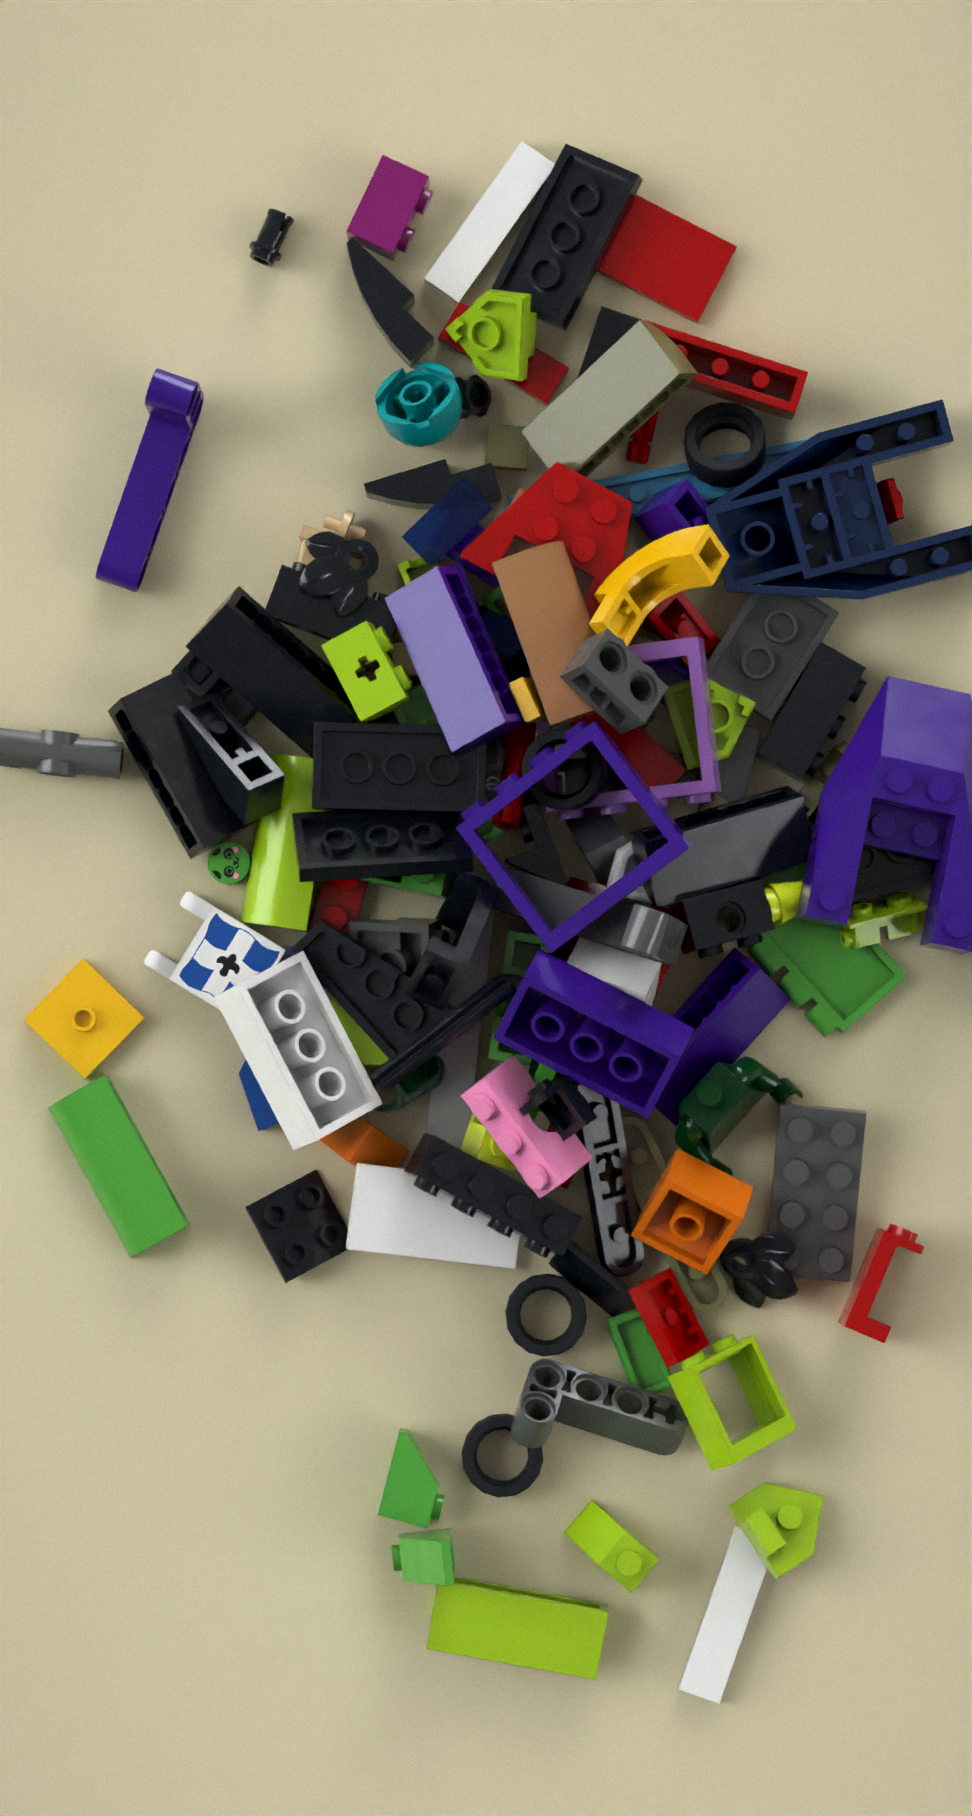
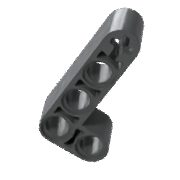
[511,1359,689,1456]

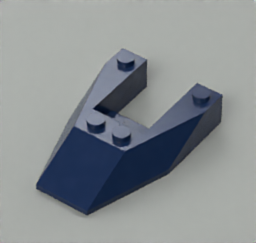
[705,399,972,600]

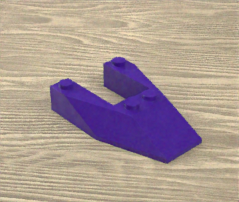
[796,676,972,954]

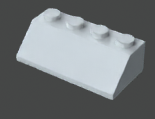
[214,951,383,1150]

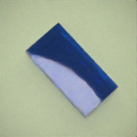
[402,477,494,569]

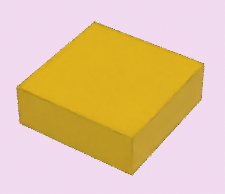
[509,677,547,723]

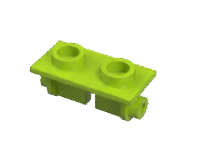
[839,892,928,950]

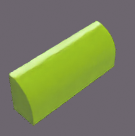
[241,754,327,933]
[426,1576,609,1680]

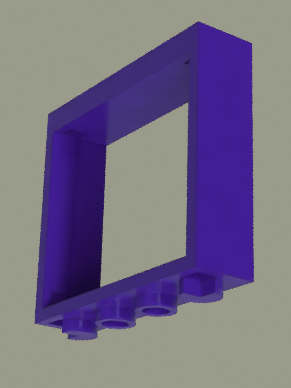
[456,720,693,953]

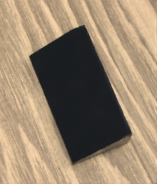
[549,1240,632,1316]

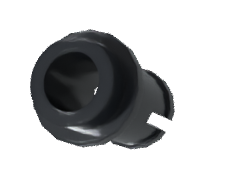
[249,209,294,267]

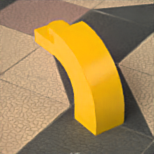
[589,524,730,647]

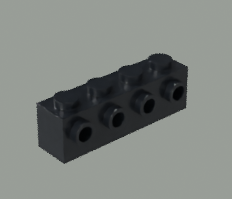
[404,1133,583,1258]

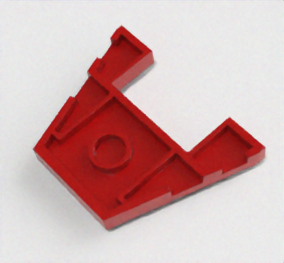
[460,462,633,619]

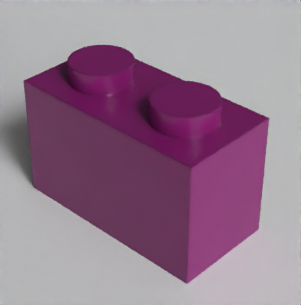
[346,155,433,261]

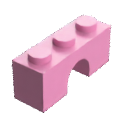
[460,1055,593,1199]

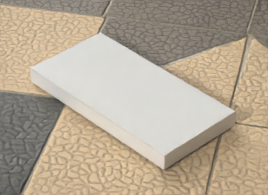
[346,1163,526,1269]

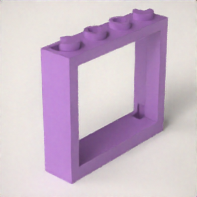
[529,637,722,820]

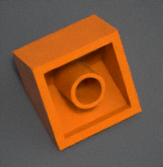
[631,1148,754,1275]

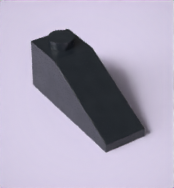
[177,692,285,825]

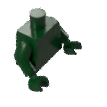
[675,1057,803,1176]

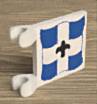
[144,892,287,1010]

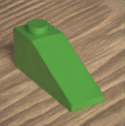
[391,1528,455,1586]

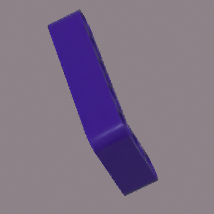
[96,368,204,592]

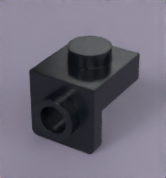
[519,1075,597,1141]

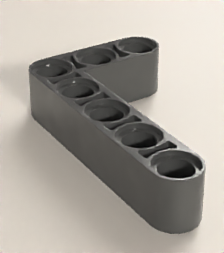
[486,867,688,967]

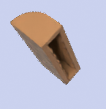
[492,541,596,727]

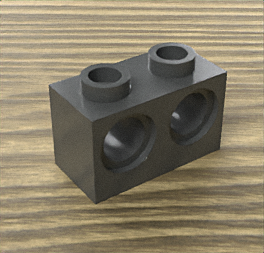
[560,629,668,735]

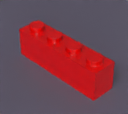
[645,320,808,420]

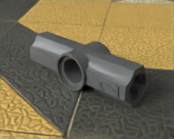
[0,728,124,779]

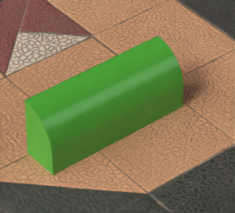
[48,1075,190,1258]

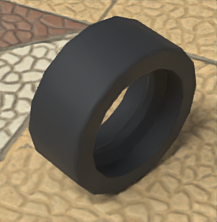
[684,402,766,488]
[522,728,607,810]
[505,1274,587,1357]
[462,1413,543,1497]

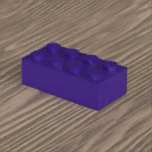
[493,949,695,1118]

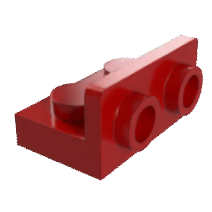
[628,1268,710,1368]

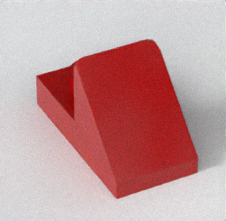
[643,591,721,669]

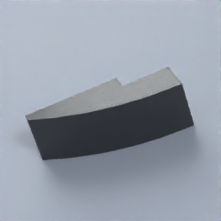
[347,237,434,368]
[364,459,502,510]

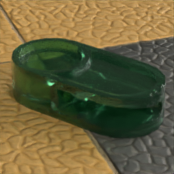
[370,1054,445,1113]

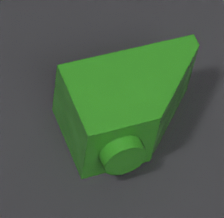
[378,1428,445,1528]

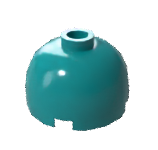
[375,362,463,447]

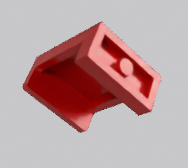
[838,1223,924,1343]

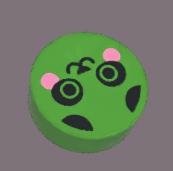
[208,841,251,885]

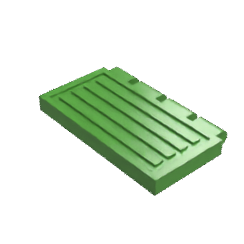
[723,863,907,1037]

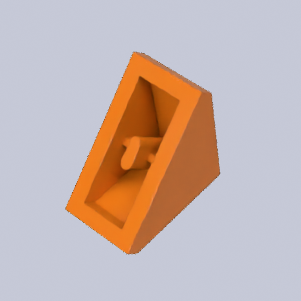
[319,1116,409,1167]

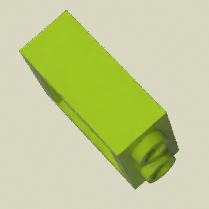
[667,1334,798,1471]

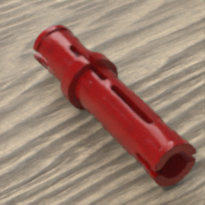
[492,722,536,830]

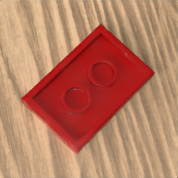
[596,195,737,324]

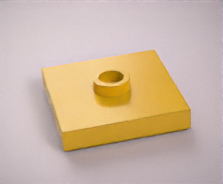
[24,958,145,1079]

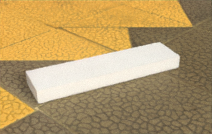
[424,141,555,304]
[678,1525,767,1704]

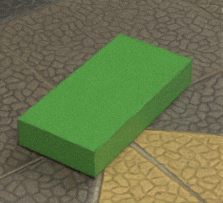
[605,1308,672,1393]

